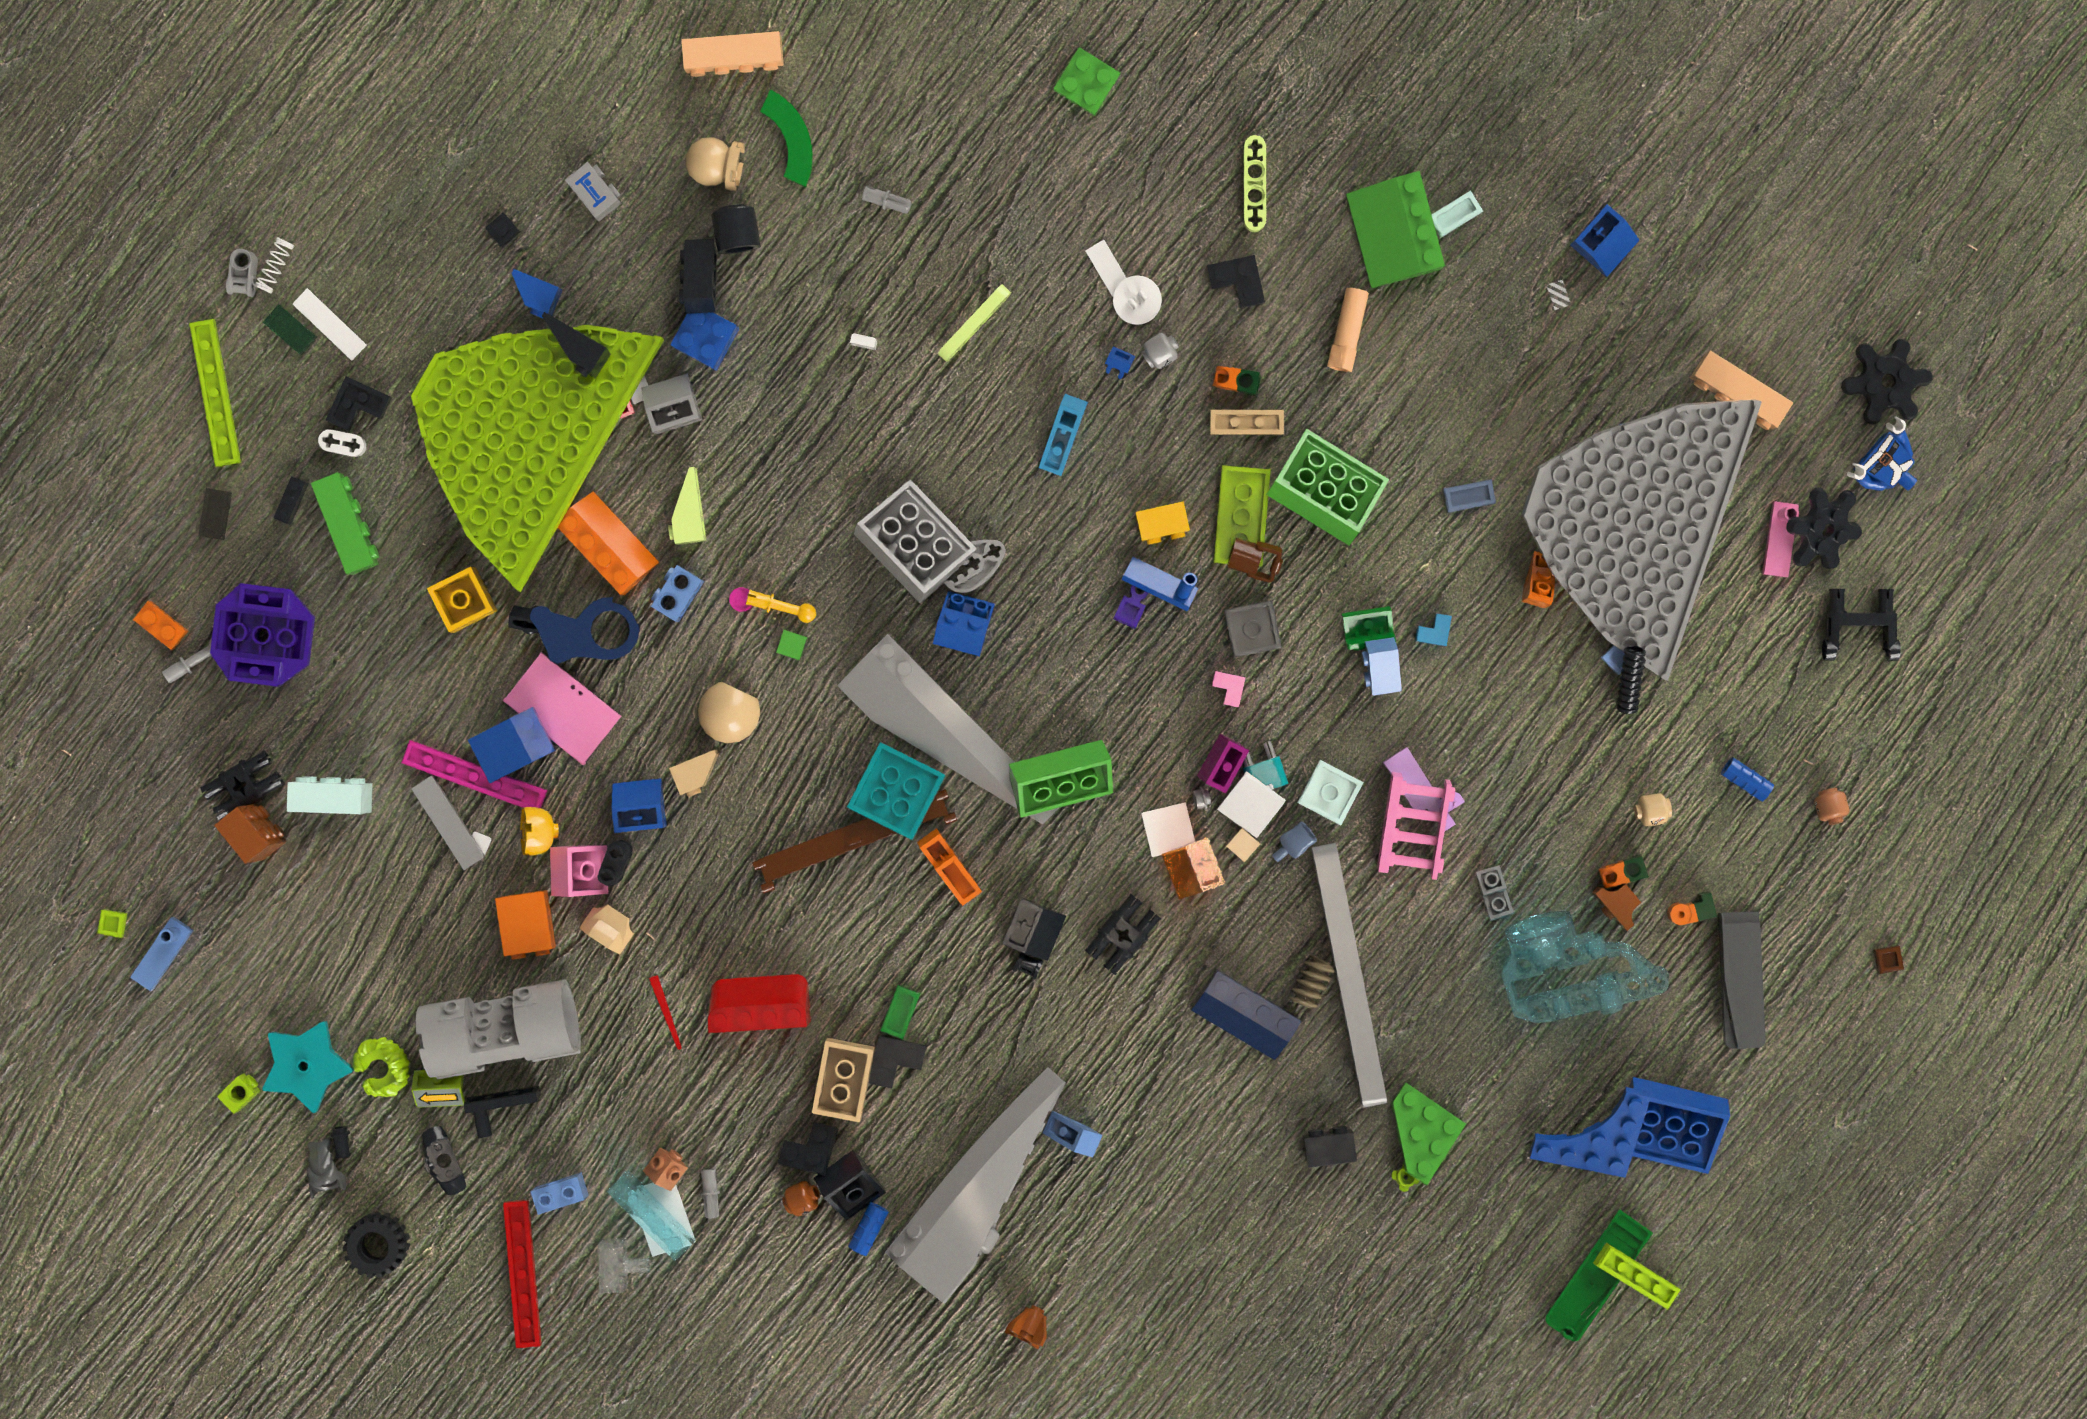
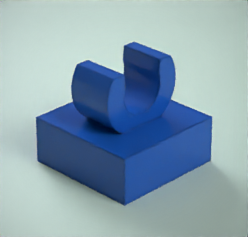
[1105,346,1135,379]

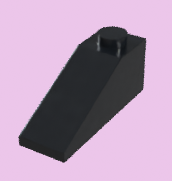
[542,312,611,379]

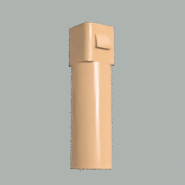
[1327,288,1369,372]

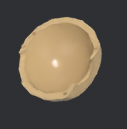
[698,682,760,743]

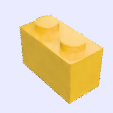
[1135,501,1190,545]

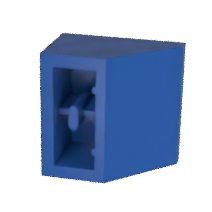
[1570,204,1639,277]
[933,591,995,657]
[612,778,667,833]

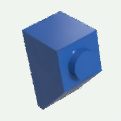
[512,269,563,318]

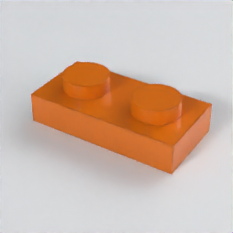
[133,601,188,650]

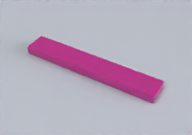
[401,740,548,808]

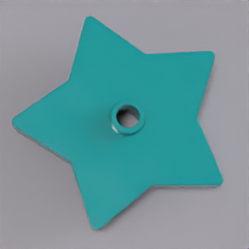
[262,1021,354,1113]

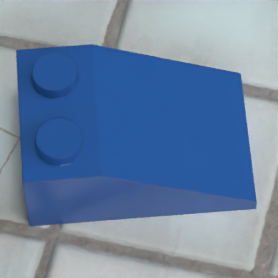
[468,707,556,783]

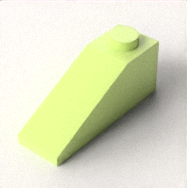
[668,467,707,545]

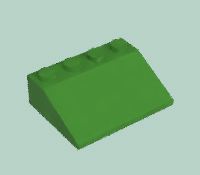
[1346,171,1445,289]
[1266,429,1389,546]

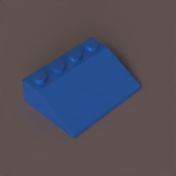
[1629,1077,1730,1174]

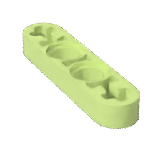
[1243,135,1266,232]
[938,284,1011,362]

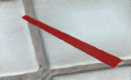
[649,975,682,1050]

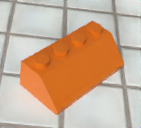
[558,491,660,596]

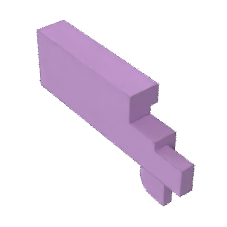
[1383,747,1465,831]

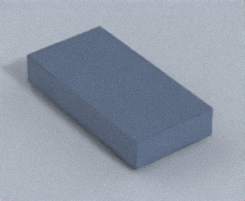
[1443,479,1496,513]

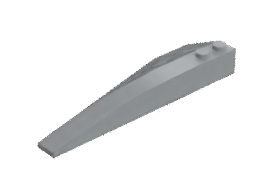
[837,634,1059,824]
[885,1068,1066,1304]

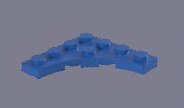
[1529,1087,1651,1178]

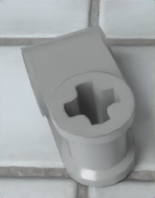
[226,249,258,297]

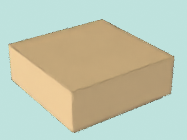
[1226,828,1260,862]

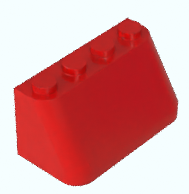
[708,974,811,1033]

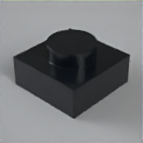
[485,212,520,248]

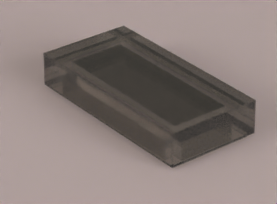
[198,488,232,540]

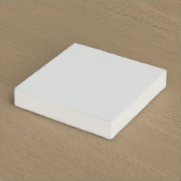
[1217,771,1286,838]

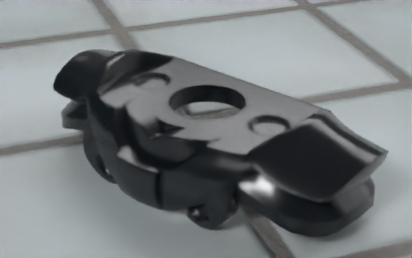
[422,1126,466,1195]

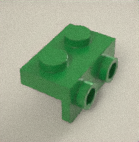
[1342,606,1396,651]

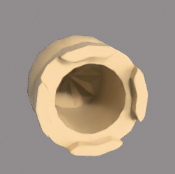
[686,137,745,192]

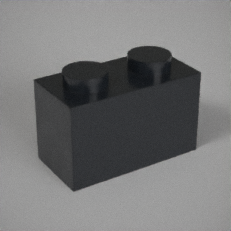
[1303,1126,1357,1168]

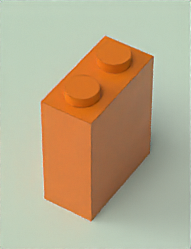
[495,890,556,960]

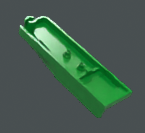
[1546,1209,1653,1342]

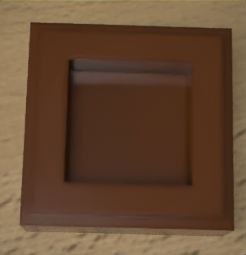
[1874,945,1904,974]

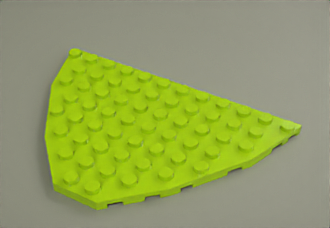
[411,325,664,592]

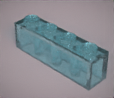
[607,1170,696,1261]

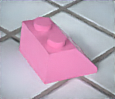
[550,845,608,897]

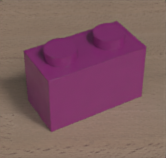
[1197,734,1249,793]

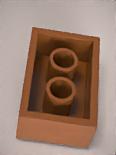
[214,804,287,864]

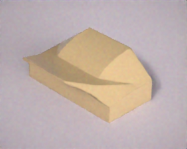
[580,904,635,954]

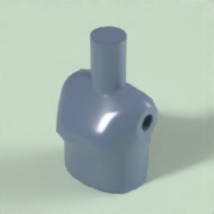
[1272,821,1317,862]

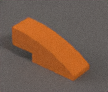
[917,828,982,906]

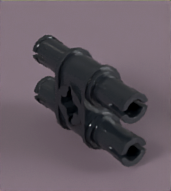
[200,750,284,821]
[597,840,633,886]
[1085,893,1162,975]

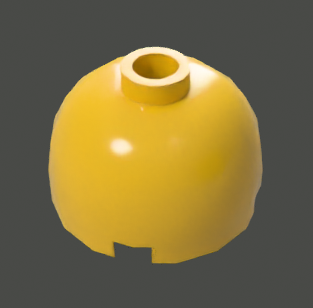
[520,807,559,855]

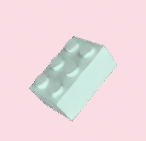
[287,776,373,814]

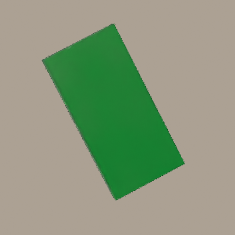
[880,985,921,1039]

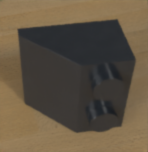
[814,1150,886,1221]

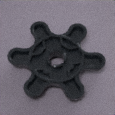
[1841,339,1933,425]
[1786,487,1862,569]

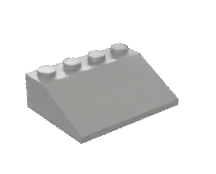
[854,479,977,604]

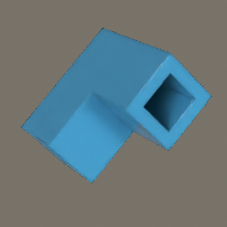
[1415,614,1452,646]

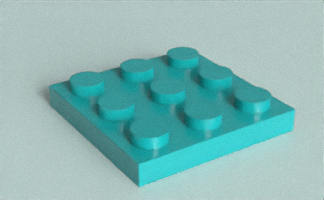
[847,742,946,841]

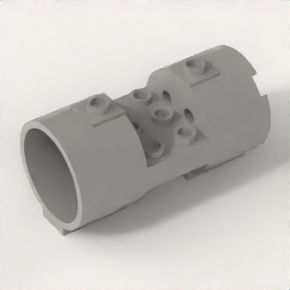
[416,979,581,1080]

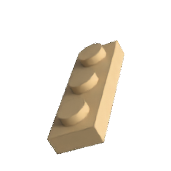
[1210,410,1284,435]

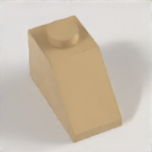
[669,749,719,798]

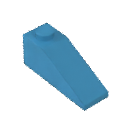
[1039,394,1088,476]

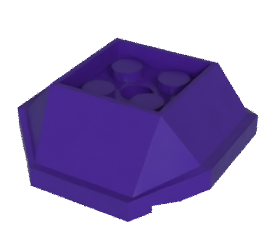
[210,583,315,687]

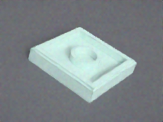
[1297,760,1364,825]

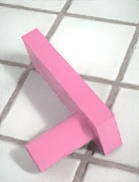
[1762,501,1799,578]

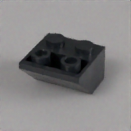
[1002,897,1066,961]

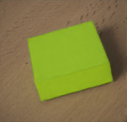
[97,909,128,938]

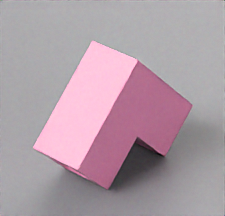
[1212,671,1245,707]

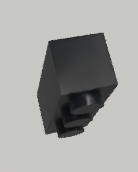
[274,476,309,525]

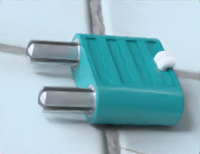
[1242,741,1289,790]

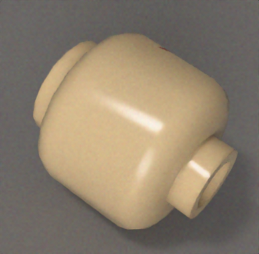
[1634,793,1672,826]

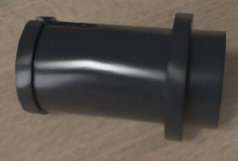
[330,1126,351,1158]

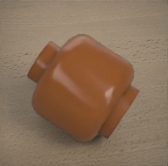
[782,1180,820,1217]

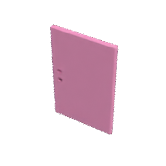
[503,652,622,765]

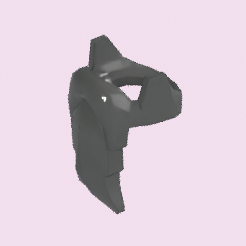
[307,1137,346,1199]

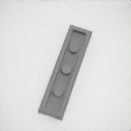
[411,775,486,870]

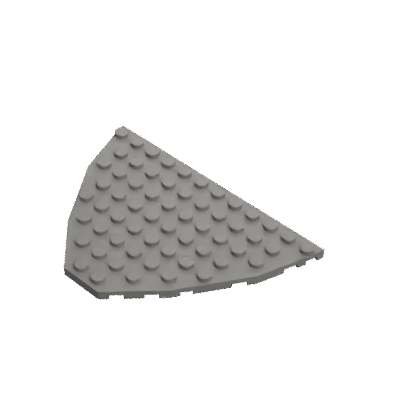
[1521,399,1762,681]

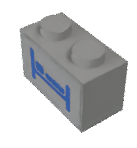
[565,162,622,221]

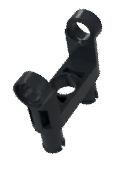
[1822,589,1901,661]

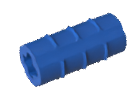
[1721,757,1774,802]
[848,1202,889,1256]

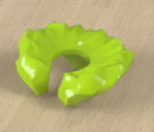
[352,1037,410,1097]

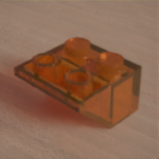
[1161,836,1225,899]

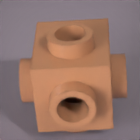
[643,1148,688,1191]

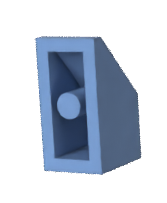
[1043,1111,1102,1157]

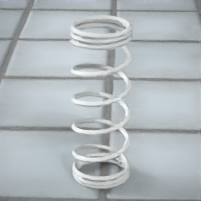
[254,237,294,293]

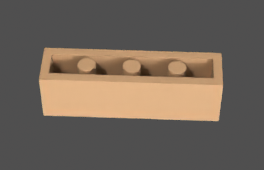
[681,31,784,77]
[1690,350,1793,430]

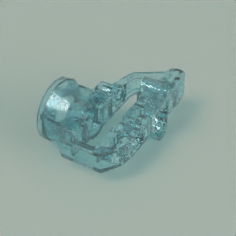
[1501,911,1669,1023]

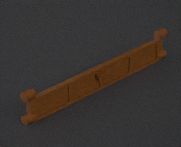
[752,789,958,894]

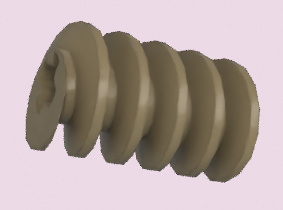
[1288,954,1335,1008]

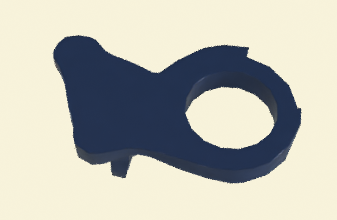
[530,597,640,664]

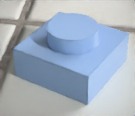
[1600,645,1625,675]

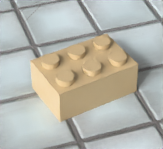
[812,1038,875,1122]

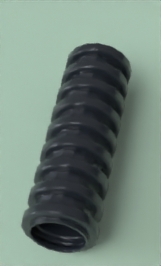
[1616,646,1646,714]

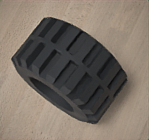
[343,1212,410,1278]

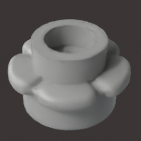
[1192,787,1211,810]

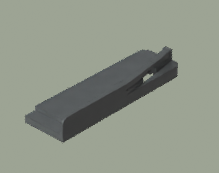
[1718,911,1766,1049]

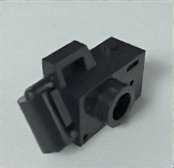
[508,605,556,634]

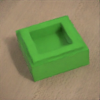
[776,630,808,660]

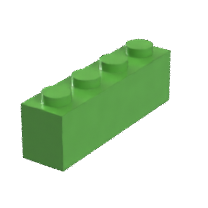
[311,472,379,575]

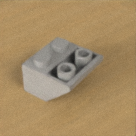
[641,373,703,435]

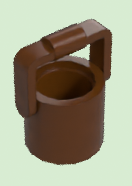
[1227,538,1283,583]

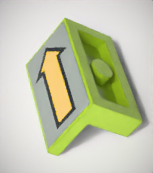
[411,1070,465,1108]

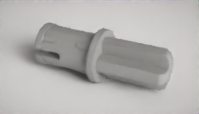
[862,185,911,214]
[700,1169,720,1219]

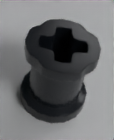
[1013,952,1043,980]

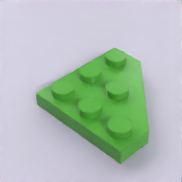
[1391,1082,1466,1185]

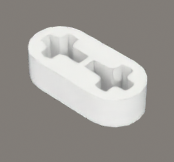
[318,430,366,457]

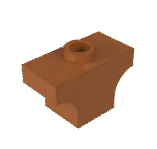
[1591,884,1642,931]

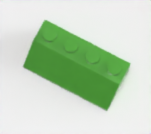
[1009,740,1113,818]

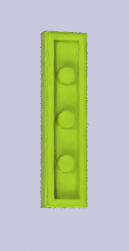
[1593,1243,1681,1310]

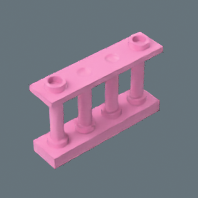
[1377,772,1455,880]

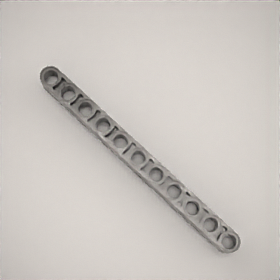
[1311,843,1387,1108]

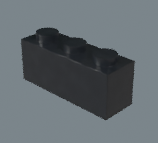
[679,239,717,314]

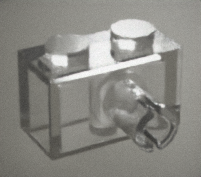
[598,1238,650,1293]

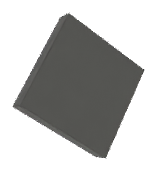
[1224,600,1282,657]

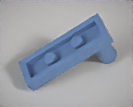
[130,917,193,991]

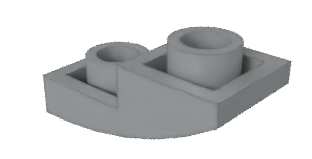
[1476,865,1514,921]

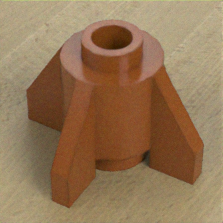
[1005,1305,1047,1349]

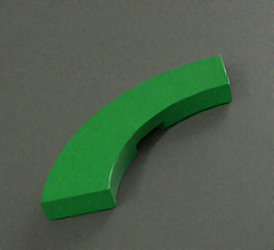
[760,89,813,188]

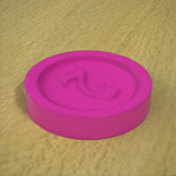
[729,587,752,612]

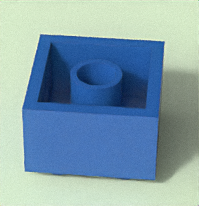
[670,312,740,371]

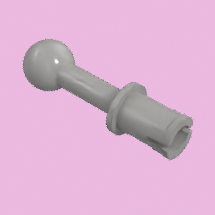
[162,638,212,684]

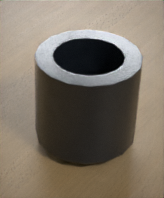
[711,204,761,254]

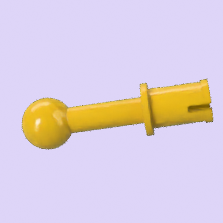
[746,589,816,623]

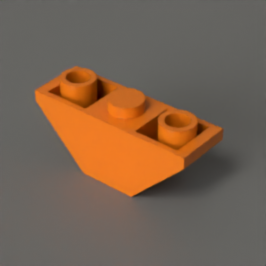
[1522,551,1555,608]

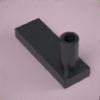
[464,1086,541,1138]

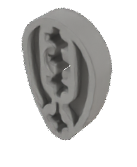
[944,540,1006,593]

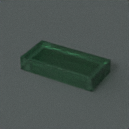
[263,304,317,355]

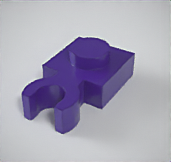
[1113,585,1148,629]

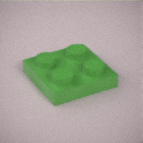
[1053,47,1121,116]

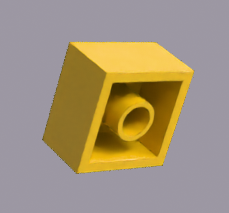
[427,566,498,633]

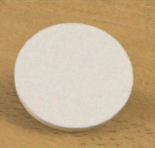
[1113,276,1162,325]

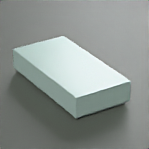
[1432,190,1483,238]

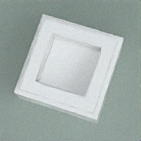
[850,333,877,350]

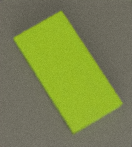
[1213,465,1271,567]

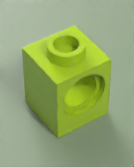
[217,1073,261,1114]

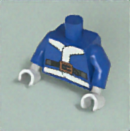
[1847,416,1917,491]

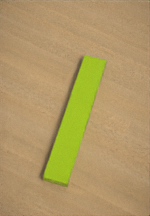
[189,319,241,467]

